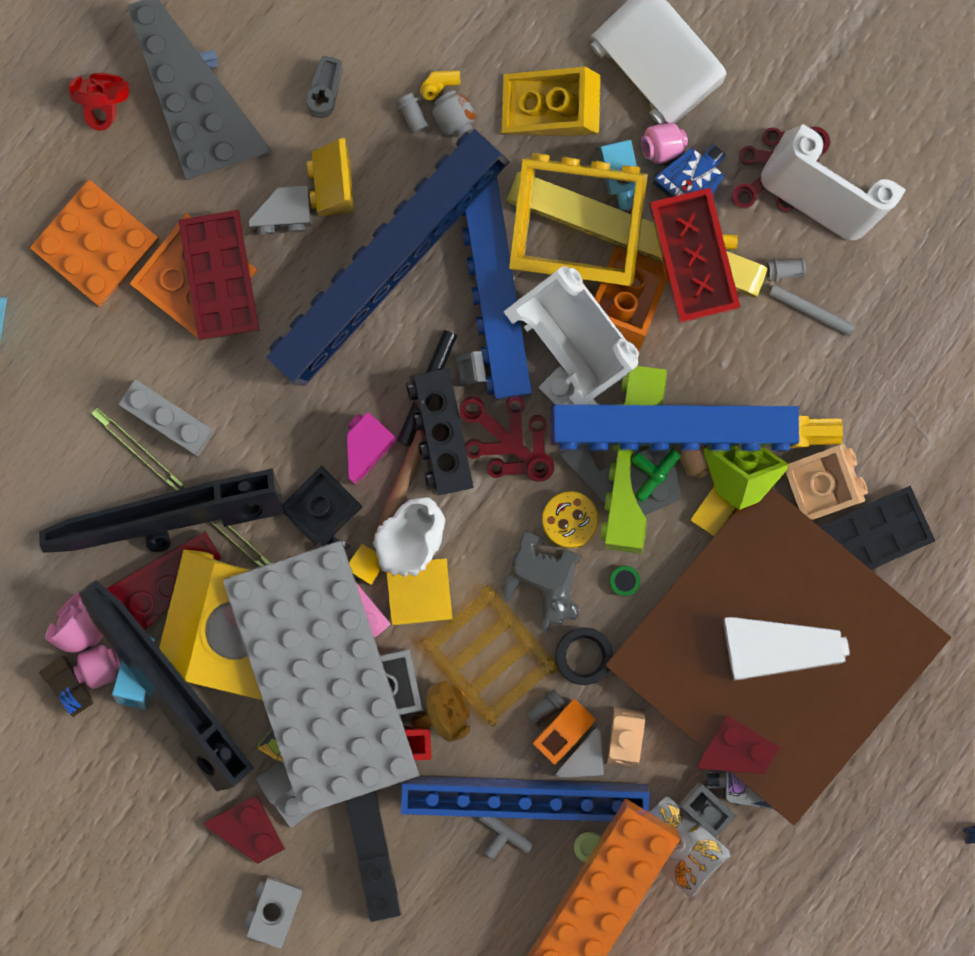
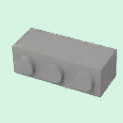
[118,379,215,457]

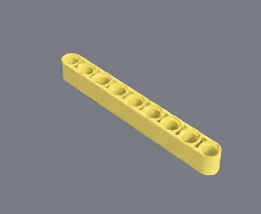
[506,172,768,298]

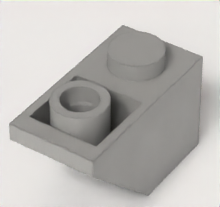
[249,186,312,235]

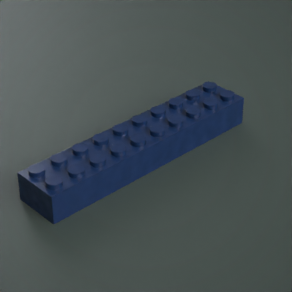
[266,128,510,386]

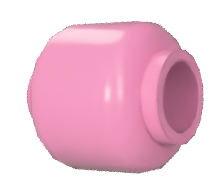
[640,122,688,164]
[73,644,121,689]

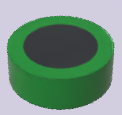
[610,566,640,596]

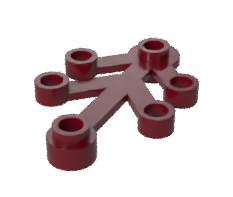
[731,127,830,213]
[460,395,555,482]

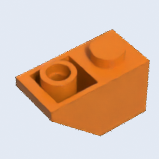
[532,699,596,765]

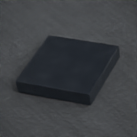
[283,466,363,548]

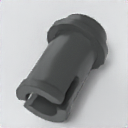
[526,689,566,727]

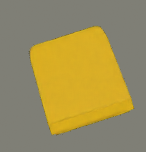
[349,544,382,585]

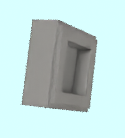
[455,351,486,387]

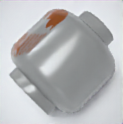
[432,91,477,138]

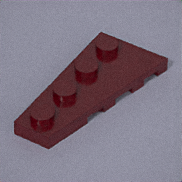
[106,530,221,631]

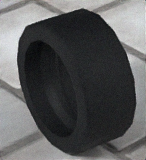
[555,627,613,685]

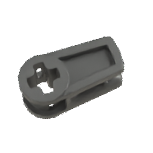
[306,56,343,118]

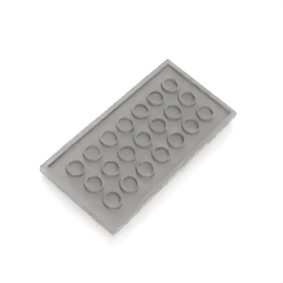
[223,540,419,815]

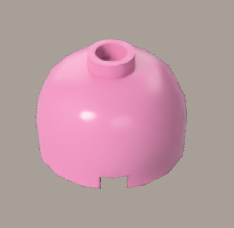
[45,592,103,653]

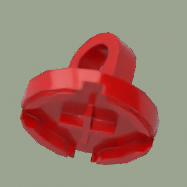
[68,73,130,131]

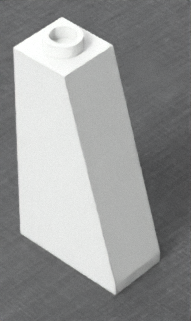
[723,617,849,681]

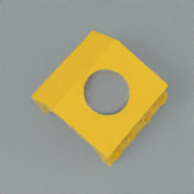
[159,550,263,700]

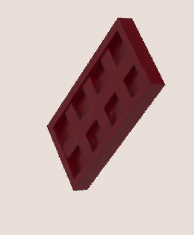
[178,210,260,341]

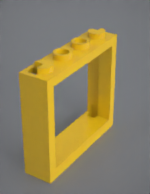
[509,153,648,286]

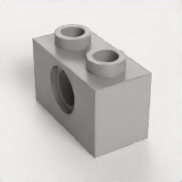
[244,876,304,949]

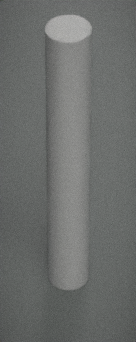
[769,284,855,336]

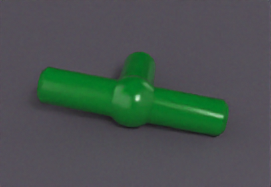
[631,449,681,502]

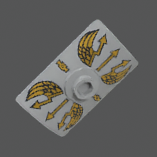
[649,796,731,897]

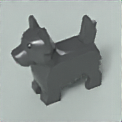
[501,531,582,631]

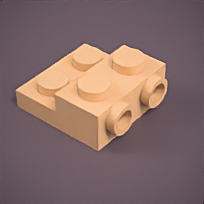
[785,444,868,520]

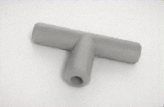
[479,817,534,859]

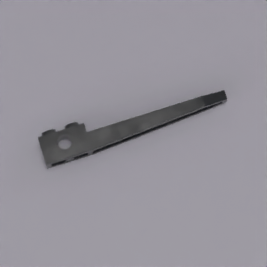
[39,468,284,553]
[78,580,254,791]
[346,791,402,922]

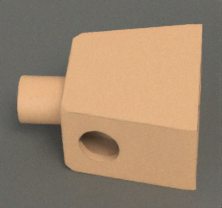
[606,707,645,768]

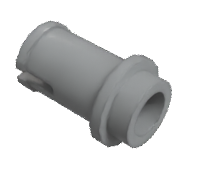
[397,93,429,134]
[766,258,806,282]

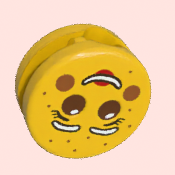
[542,491,599,548]

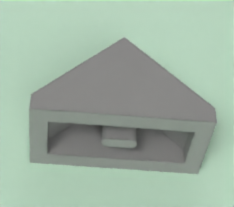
[555,727,603,778]

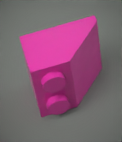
[347,412,397,485]

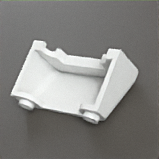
[590,0,727,124]
[761,124,906,241]
[504,266,639,405]

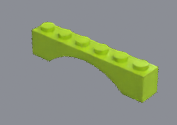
[600,366,667,554]

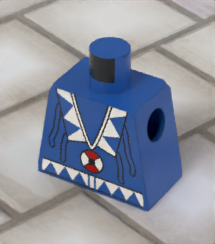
[653,144,726,198]

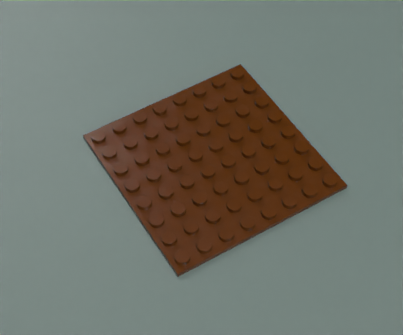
[605,488,952,826]

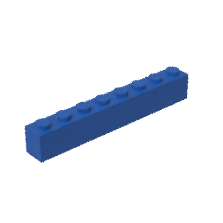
[461,177,532,401]
[550,405,799,452]
[401,776,649,822]

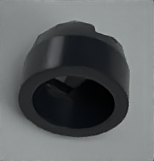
[145,531,170,552]

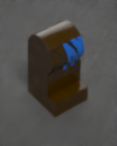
[39,656,94,717]

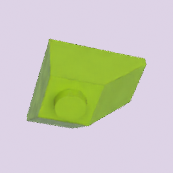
[703,446,789,510]

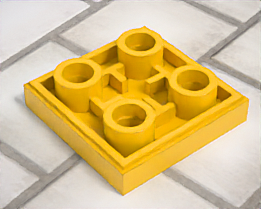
[386,558,453,625]

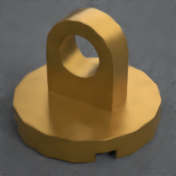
[411,680,470,742]

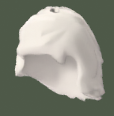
[373,497,445,578]

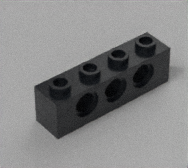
[406,368,474,496]

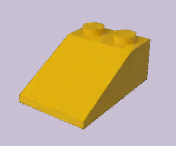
[502,66,600,136]
[307,138,355,217]

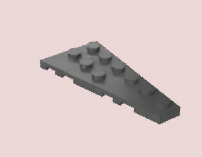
[127,0,272,180]

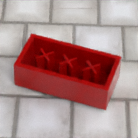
[649,187,741,324]

